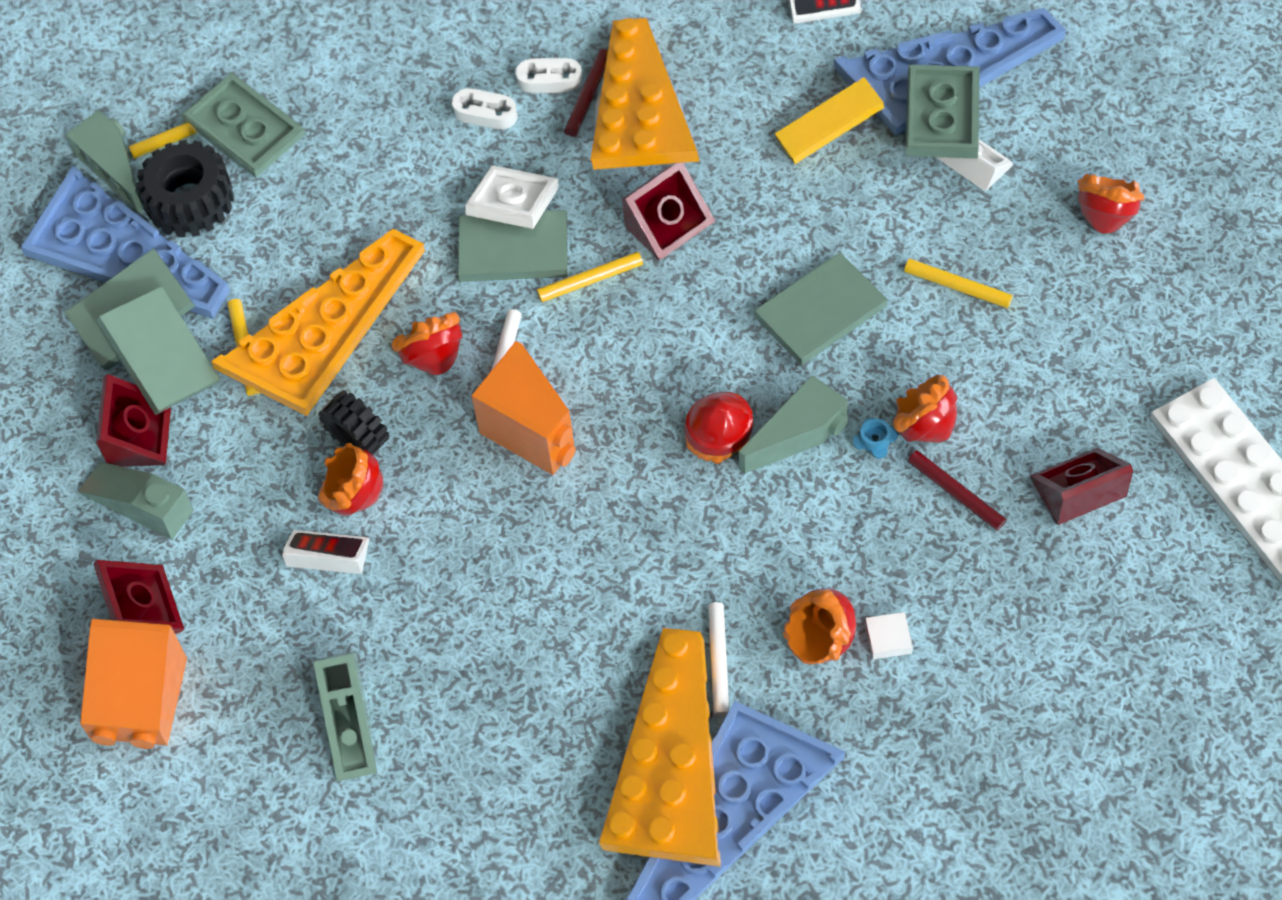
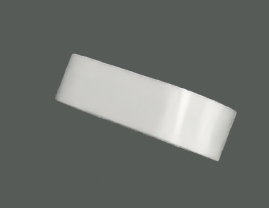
[516,58,582,93]
[452,88,518,129]

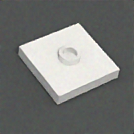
[465,165,558,229]

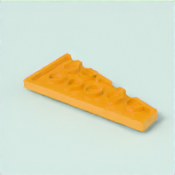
[591,18,700,170]
[211,229,425,416]
[599,628,721,867]

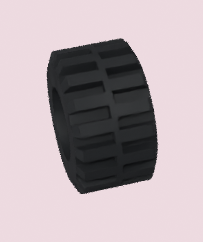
[137,140,234,237]

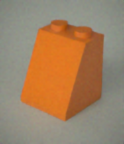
[471,341,575,475]
[80,619,187,749]

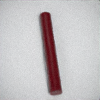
[564,49,608,137]
[908,450,1007,531]

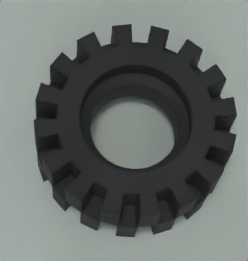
[318,390,390,455]

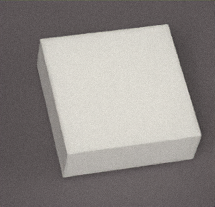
[865,612,913,659]

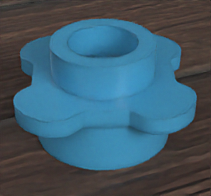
[853,418,898,459]

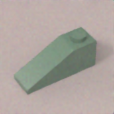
[65,110,144,213]
[739,375,849,473]
[78,462,194,540]
[313,651,377,781]

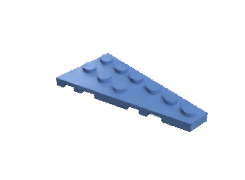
[834,8,1066,136]
[21,166,230,319]
[627,701,845,900]

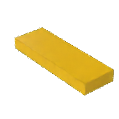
[775,77,885,164]

